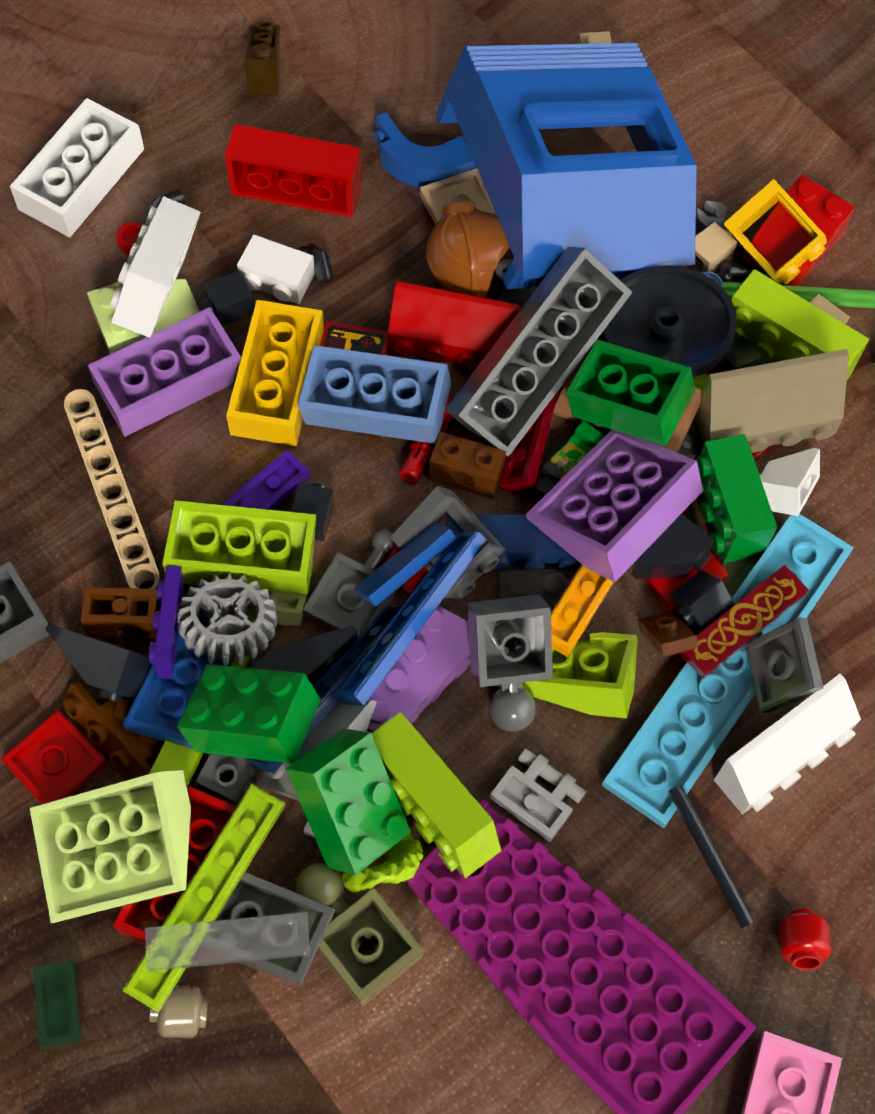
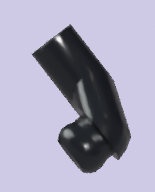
[298,243,334,283]

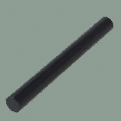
[668,784,755,928]

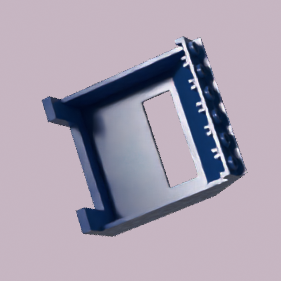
[436,43,697,289]

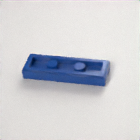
[354,522,456,606]

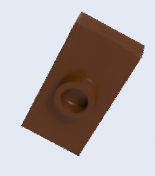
[638,611,698,656]

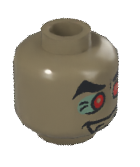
[149,984,208,1038]

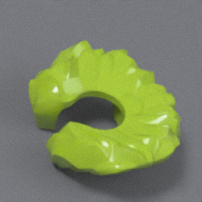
[342,833,423,894]

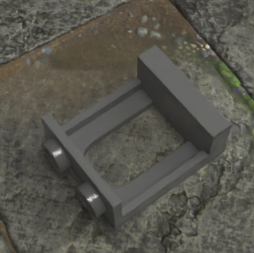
[390,486,505,599]

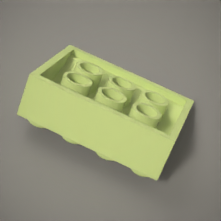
[30,770,191,923]

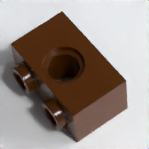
[429,432,506,499]
[81,587,162,639]

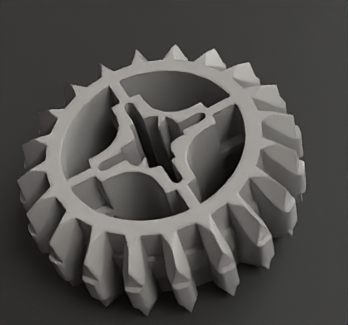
[177,572,277,666]

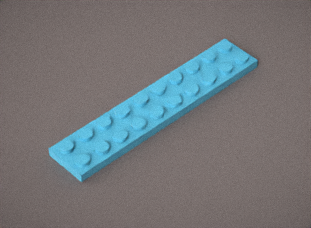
[602,514,854,828]

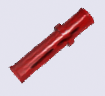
[398,392,456,484]

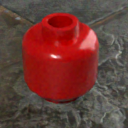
[778,908,831,970]

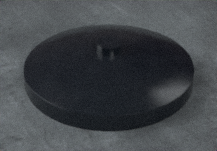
[601,266,737,377]

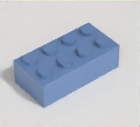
[298,345,451,444]

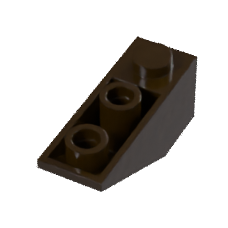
[245,21,280,96]

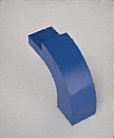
[373,112,477,188]

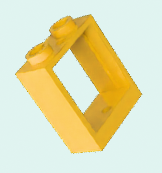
[723,179,827,284]

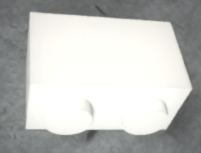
[237,234,315,304]

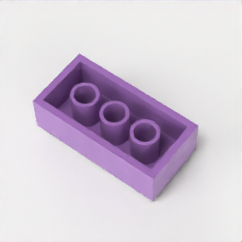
[88,307,241,437]

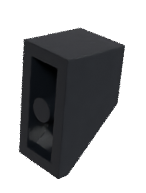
[631,514,714,579]

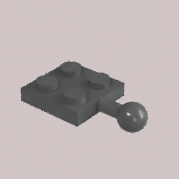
[303,528,400,638]

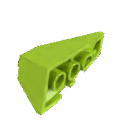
[496,632,638,719]

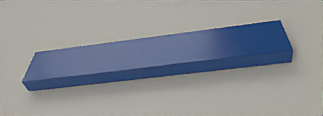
[336,531,487,706]

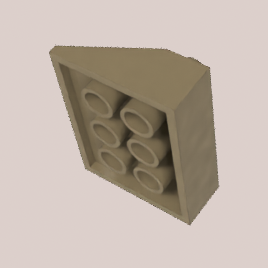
[694,349,849,453]

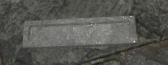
[145,912,311,971]

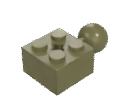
[295,863,423,1008]

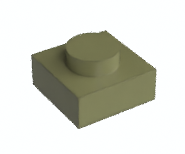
[269,591,307,626]

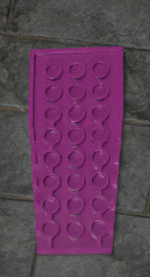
[406,800,757,1114]

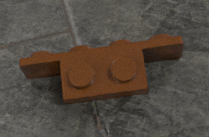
[62,681,165,781]

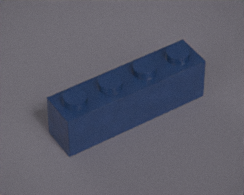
[445,514,582,571]

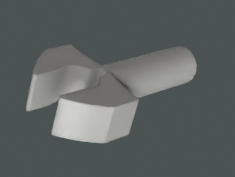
[696,201,749,248]

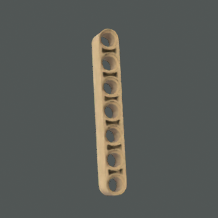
[64,389,161,589]

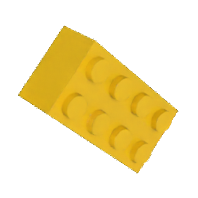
[226,300,324,446]

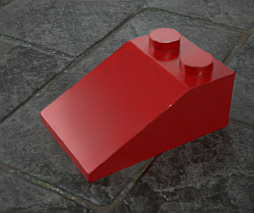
[741,174,855,286]

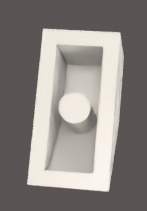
[759,448,820,516]

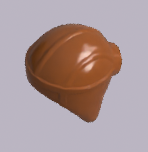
[426,202,514,299]

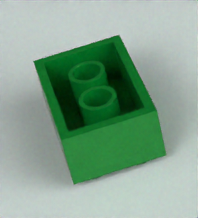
[566,340,695,447]
[697,434,777,564]
[177,664,321,764]
[285,728,411,875]

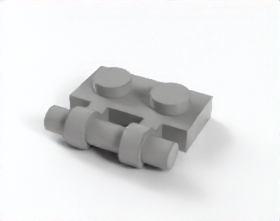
[489,748,587,842]

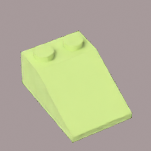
[87,279,200,354]

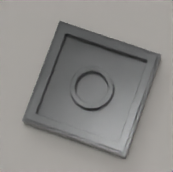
[746,617,824,713]

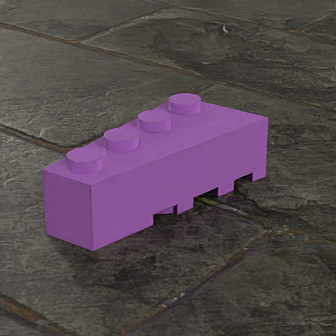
[367,606,470,733]

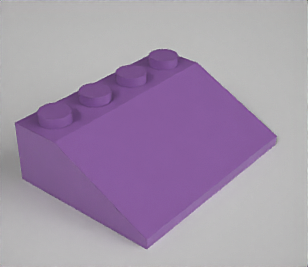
[526,429,703,582]

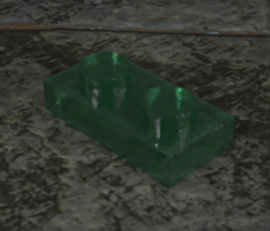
[33,960,82,1050]

